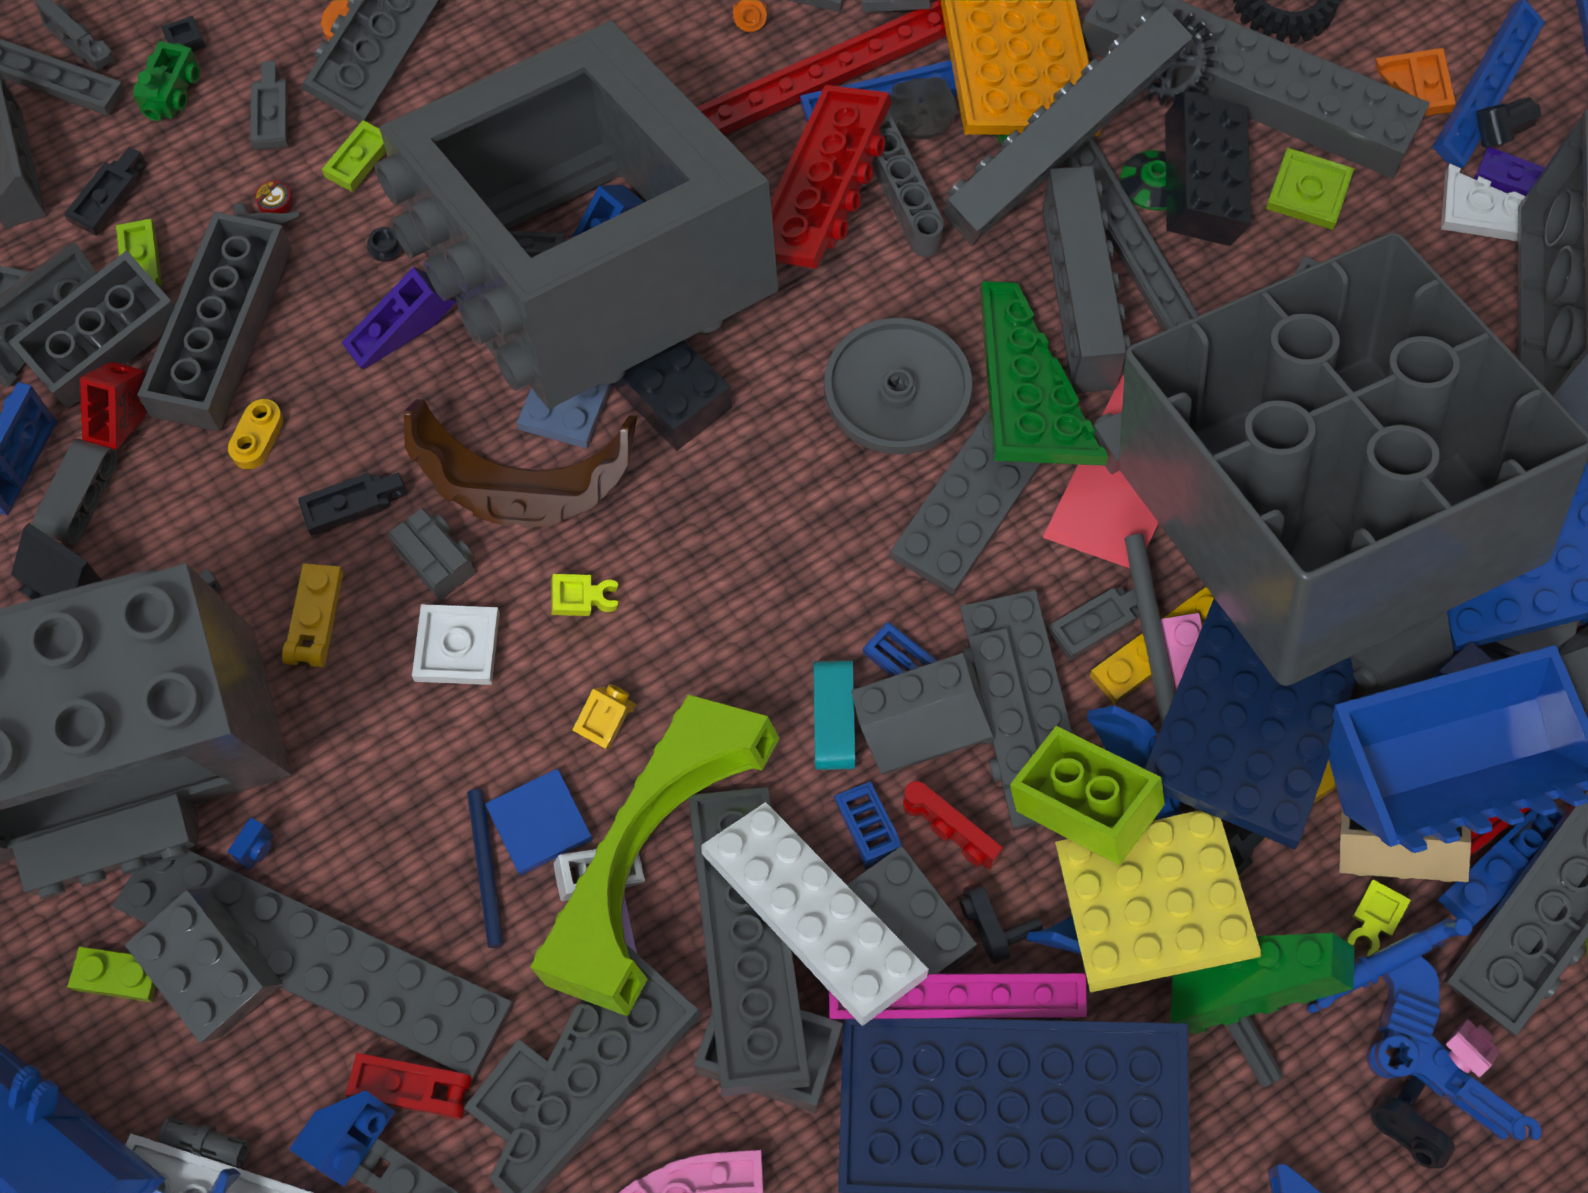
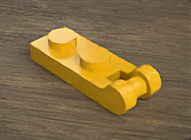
[282,563,343,668]

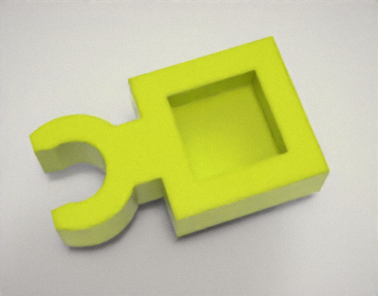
[551,574,618,616]
[1346,880,1411,957]

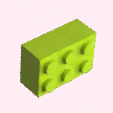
[1010,726,1165,866]

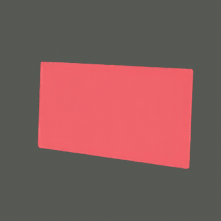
[1043,375,1158,568]

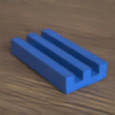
[863,622,937,676]

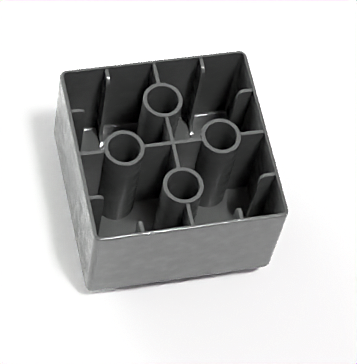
[1119,233,1588,686]

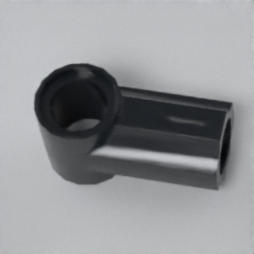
[1476,97,1541,147]

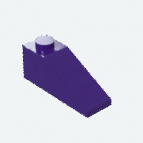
[342,267,456,369]

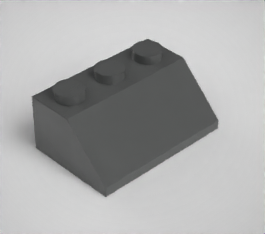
[851,653,995,775]

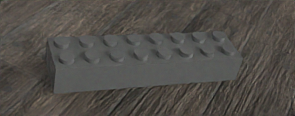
[943,5,1193,246]

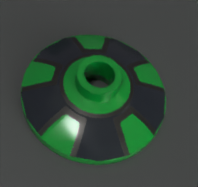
[1120,150,1166,210]

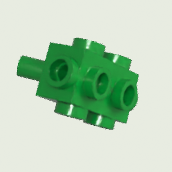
[133,41,200,121]

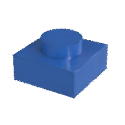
[227,817,274,870]

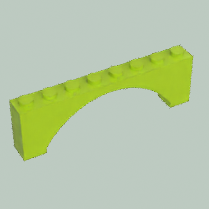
[530,695,780,1017]

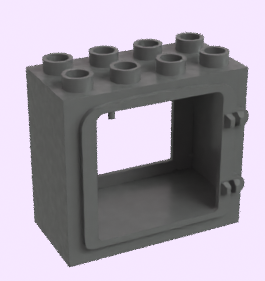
[374,20,778,409]
[0,563,293,864]

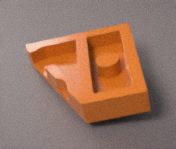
[1375,48,1456,116]

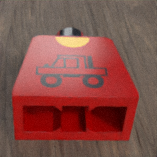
[80,362,146,449]

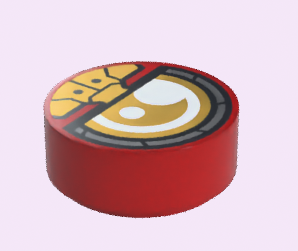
[255,181,293,213]

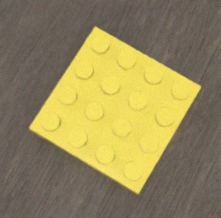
[1055,810,1261,993]

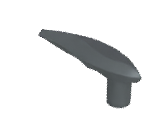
[233,202,300,225]

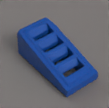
[834,781,903,869]

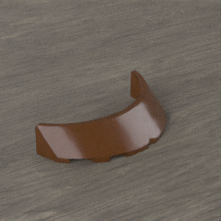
[404,399,637,528]

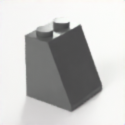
[1350,611,1454,698]

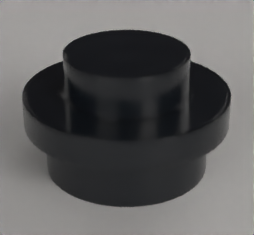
[367,227,403,262]

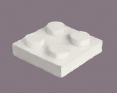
[412,604,500,685]

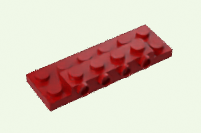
[771,85,892,269]

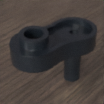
[959,882,1043,964]
[1371,1076,1455,1169]

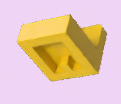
[572,684,637,749]

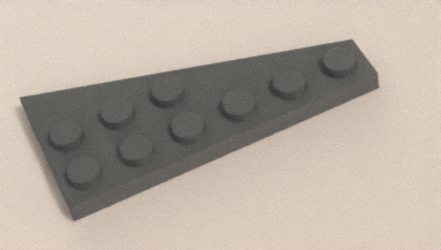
[489,944,702,1193]

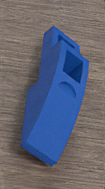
[1438,800,1566,927]

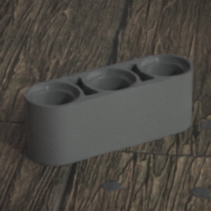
[33,439,118,545]

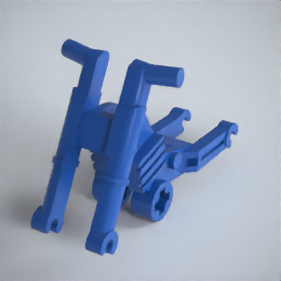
[1306,918,1541,1140]

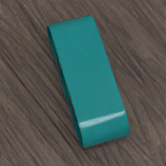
[813,660,855,770]

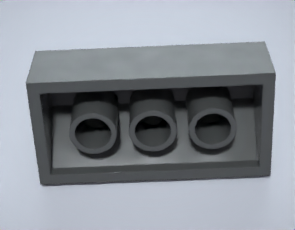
[0,72,47,228]
[12,794,199,899]

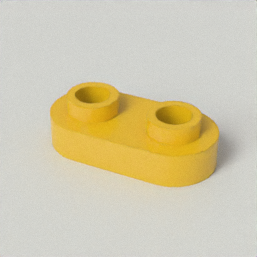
[228,399,284,469]

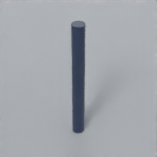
[467,789,504,948]

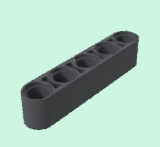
[872,110,944,257]

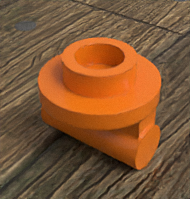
[733,0,767,32]

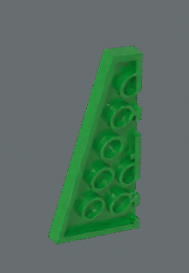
[980,281,1109,466]

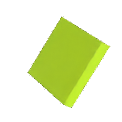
[1266,148,1355,230]

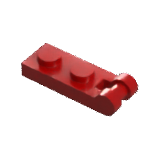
[903,781,1003,871]
[345,1053,472,1120]

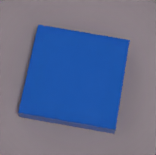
[485,768,593,876]

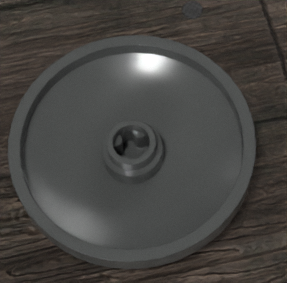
[824,318,972,454]

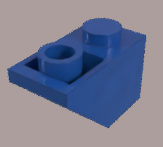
[289,1091,395,1187]

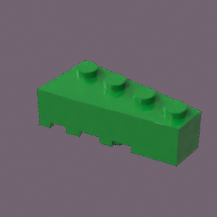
[1170,933,1355,1034]

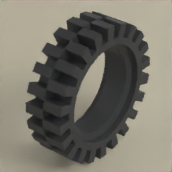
[1233,0,1340,44]

